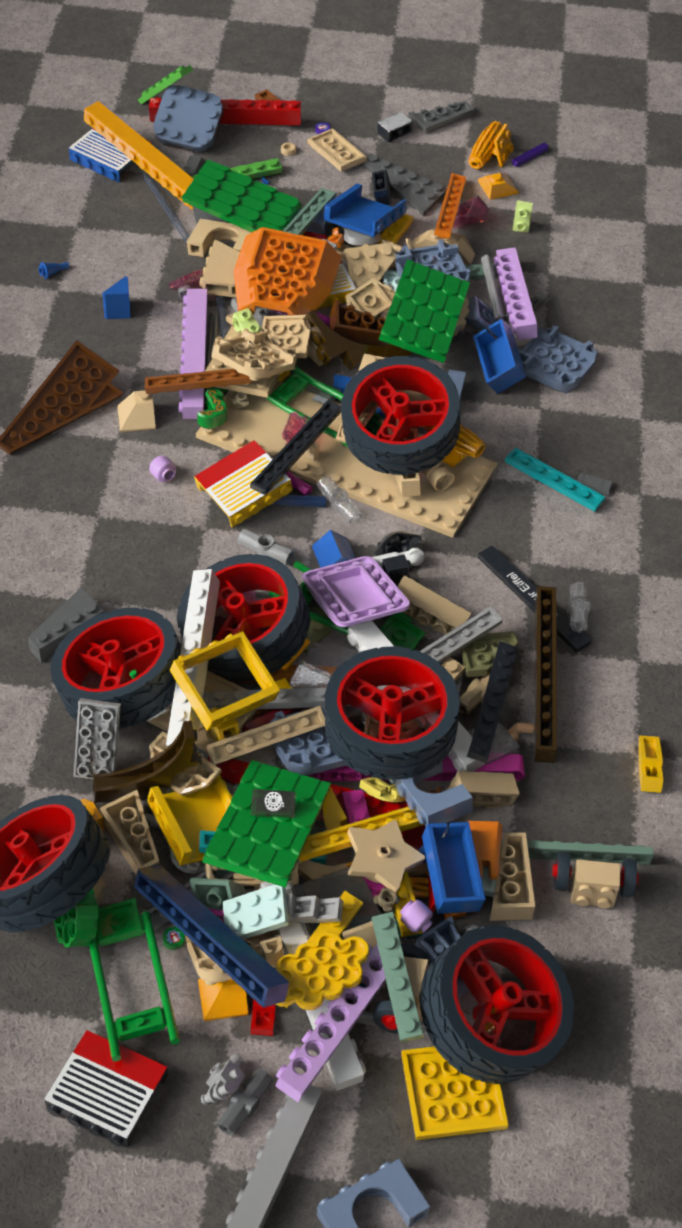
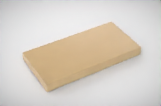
[307,128,367,172]

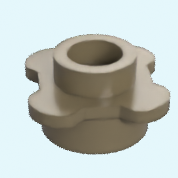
[232,392,252,409]
[373,888,399,912]

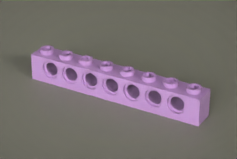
[494,247,538,341]
[276,944,386,1102]

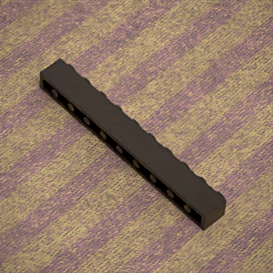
[534,586,557,763]

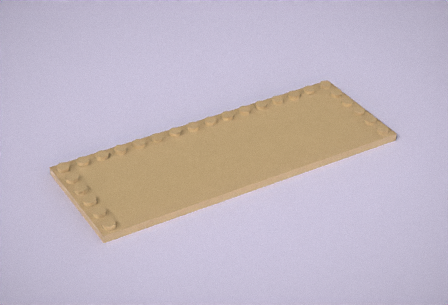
[196,380,498,538]

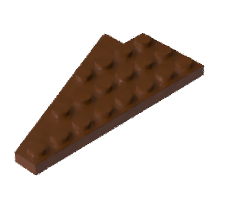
[0,340,123,455]

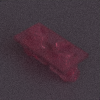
[282,412,307,445]

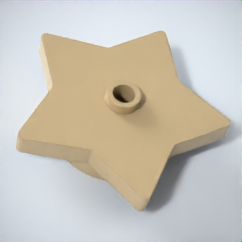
[347,820,425,893]

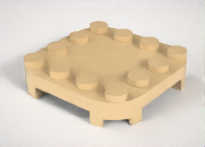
[211,329,297,381]
[185,929,284,986]

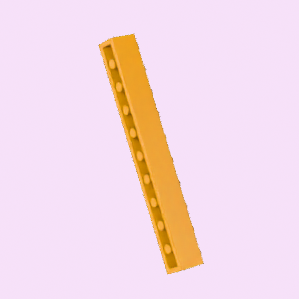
[84,101,194,210]

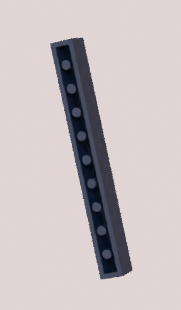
[134,864,290,1008]

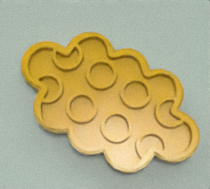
[276,933,369,1010]

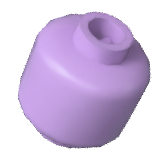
[149,455,176,482]
[400,900,433,933]

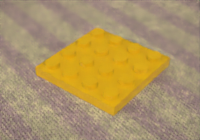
[401,1047,508,1140]

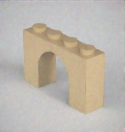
[187,219,251,257]

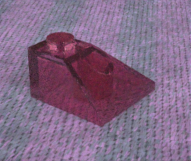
[453,195,489,227]

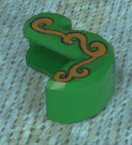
[197,388,227,429]

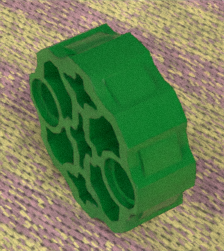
[53,889,98,948]

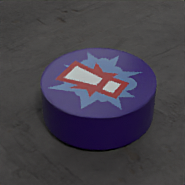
[315,122,330,135]

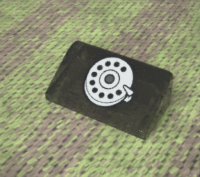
[251,789,296,818]

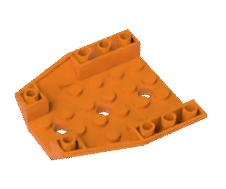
[234,227,342,315]

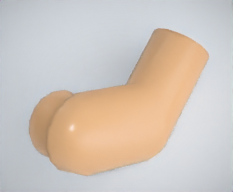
[506,722,534,743]

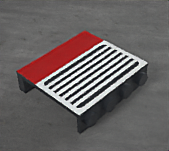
[44,1030,168,1147]

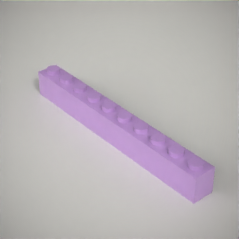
[179,289,207,419]

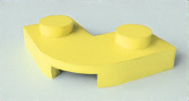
[359,777,406,802]

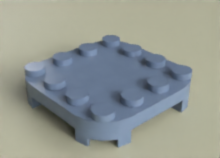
[153,85,223,153]
[395,240,470,282]
[519,325,597,393]
[270,707,346,775]

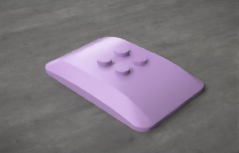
[302,556,410,627]

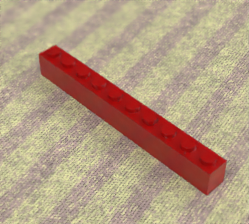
[149,98,302,125]

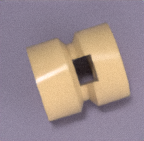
[422,460,455,491]

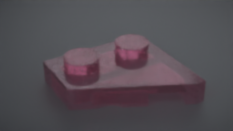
[168,268,203,290]

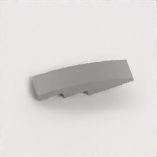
[286,894,343,923]

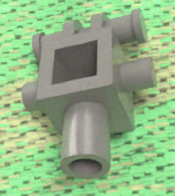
[201,1054,245,1105]

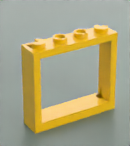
[170,631,280,731]

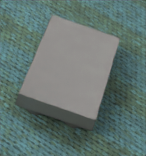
[73,698,121,780]

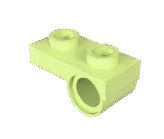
[513,201,533,233]
[232,308,263,333]

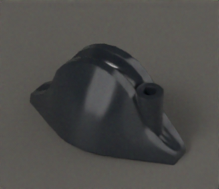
[375,531,422,556]

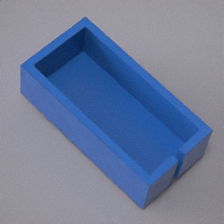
[473,319,526,394]
[422,822,485,914]

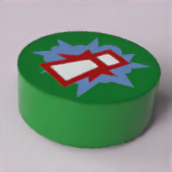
[163,927,185,950]

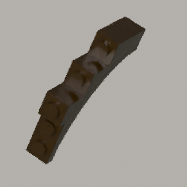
[303,310,412,371]
[92,721,202,803]

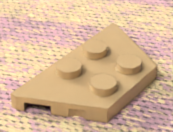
[346,278,395,317]

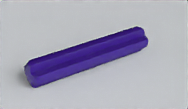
[512,142,549,167]

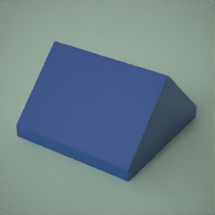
[102,276,131,319]
[312,530,356,568]

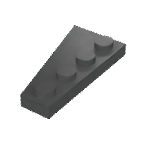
[408,101,475,133]

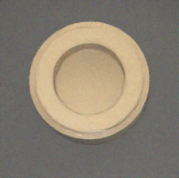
[281,143,296,156]

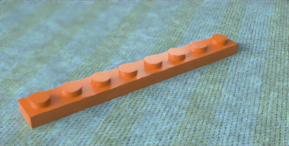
[434,173,466,239]

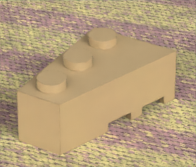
[445,771,519,810]

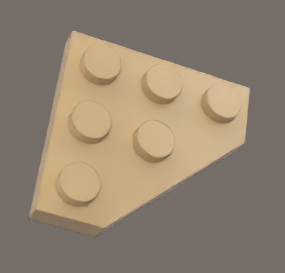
[344,242,396,289]
[261,315,312,358]

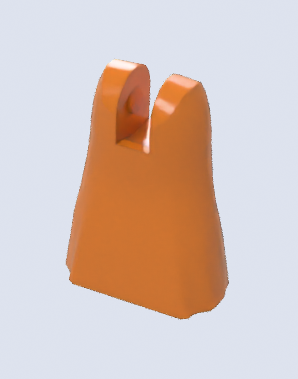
[467,821,503,880]

